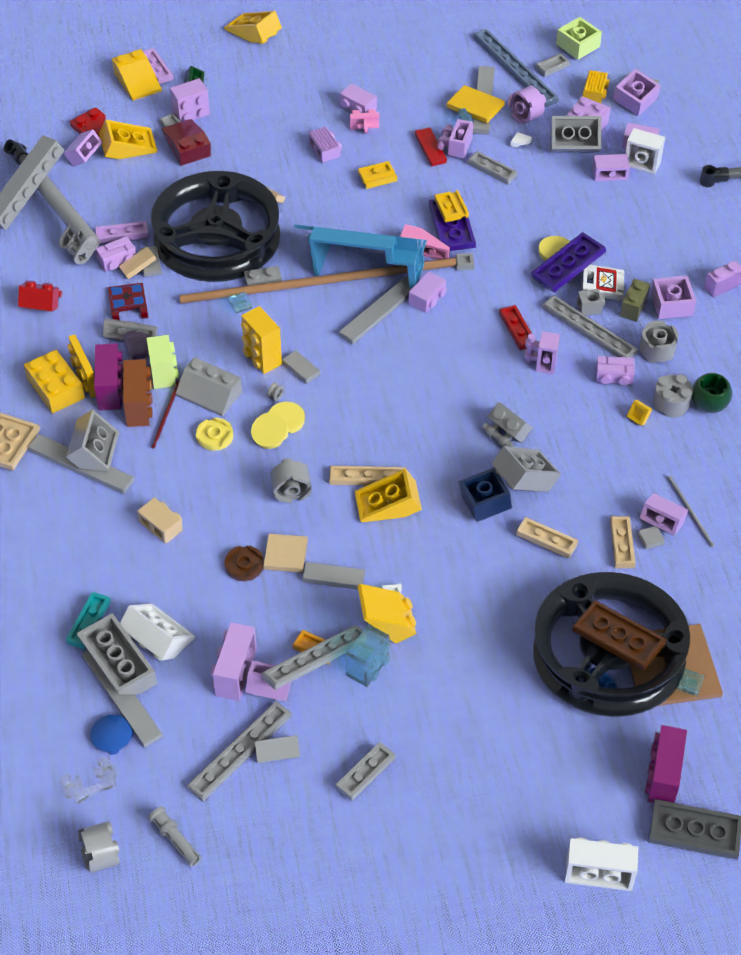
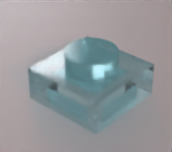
[459,108,473,122]
[229,292,252,314]
[678,669,705,697]

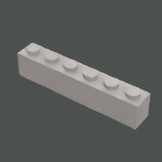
[0,135,65,230]

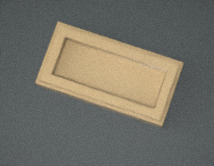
[119,247,157,279]

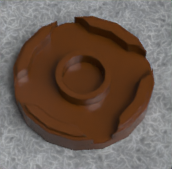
[224,545,264,581]

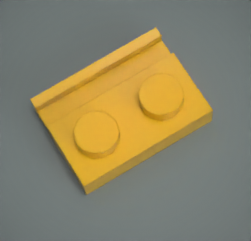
[358,161,398,189]
[434,190,469,222]

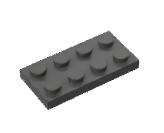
[649,799,741,860]

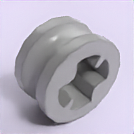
[267,383,284,401]

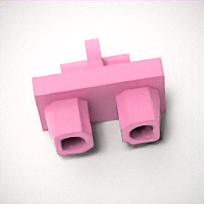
[350,109,380,133]

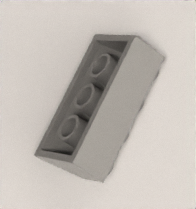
[77,613,157,694]

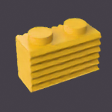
[583,70,610,103]

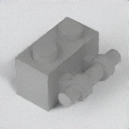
[482,402,533,447]

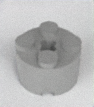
[639,321,678,363]
[653,374,693,417]
[270,458,312,503]
[78,821,120,873]

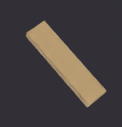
[329,465,406,485]

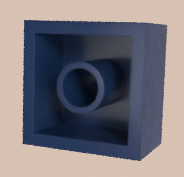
[459,467,512,522]

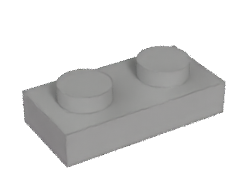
[244,266,282,286]

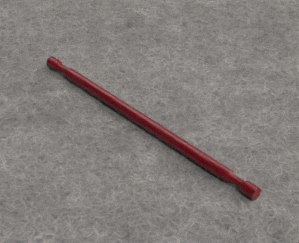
[151,380,180,449]

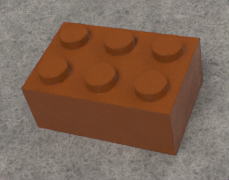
[123,359,153,427]

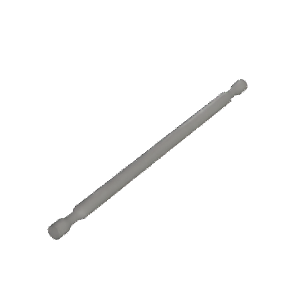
[667,476,715,547]

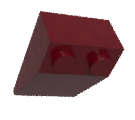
[161,119,211,166]

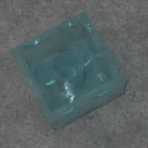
[346,624,391,687]

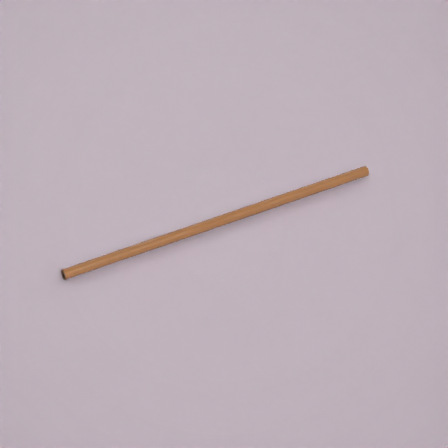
[179,258,456,304]

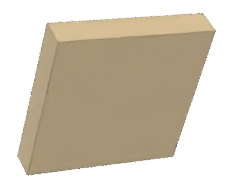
[264,534,308,573]

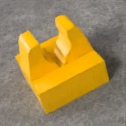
[627,400,652,426]

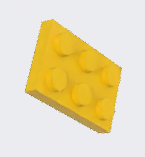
[67,334,96,398]

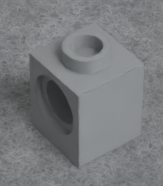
[577,289,605,316]

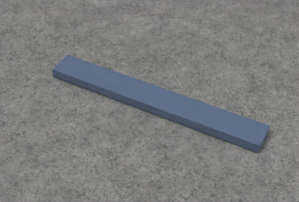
[473,29,559,107]

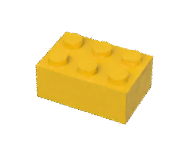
[241,306,282,374]
[24,349,85,414]

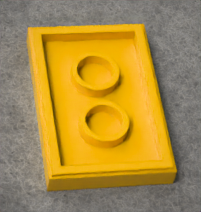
[447,85,505,123]

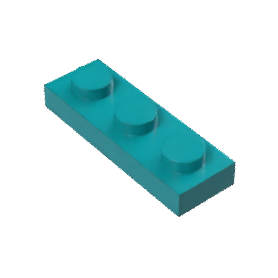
[66,592,111,650]

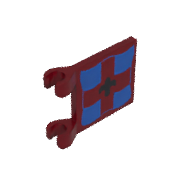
[108,282,149,320]

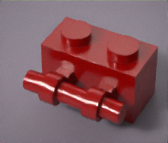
[18,281,62,312]

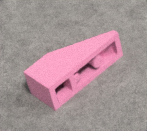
[400,224,450,260]

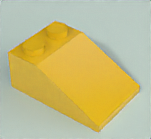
[224,11,282,44]
[112,49,162,101]
[99,120,157,159]
[355,468,422,522]
[357,584,416,644]

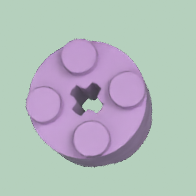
[508,85,546,123]

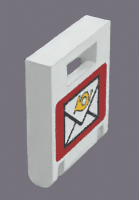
[581,265,624,301]

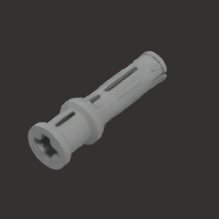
[148,806,201,867]

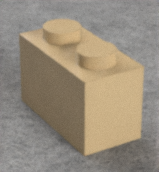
[137,497,183,544]

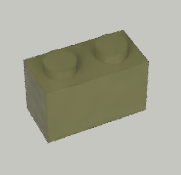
[620,279,651,322]

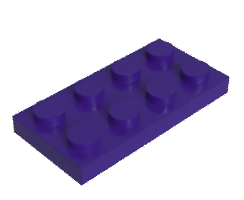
[429,196,476,251]
[531,232,607,293]

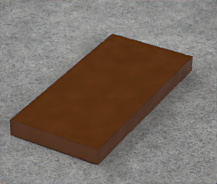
[572,600,667,671]

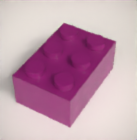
[94,343,123,411]
[645,725,687,803]

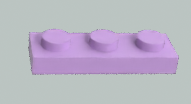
[143,48,173,84]
[95,221,149,244]

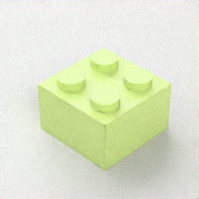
[556,17,602,60]
[147,335,179,389]

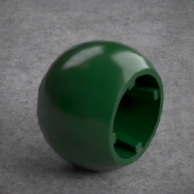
[692,373,732,413]

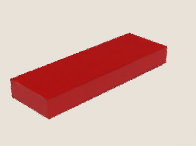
[415,127,447,167]
[499,305,532,350]

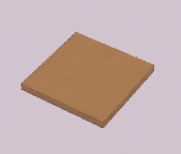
[629,624,723,706]

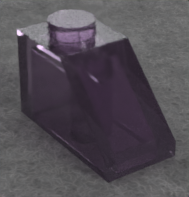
[123,330,151,360]

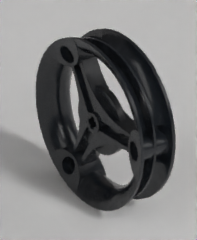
[151,171,280,282]
[533,572,690,717]

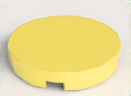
[538,236,570,261]
[269,401,305,434]
[251,412,289,449]
[196,418,233,451]

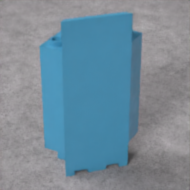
[294,224,427,289]

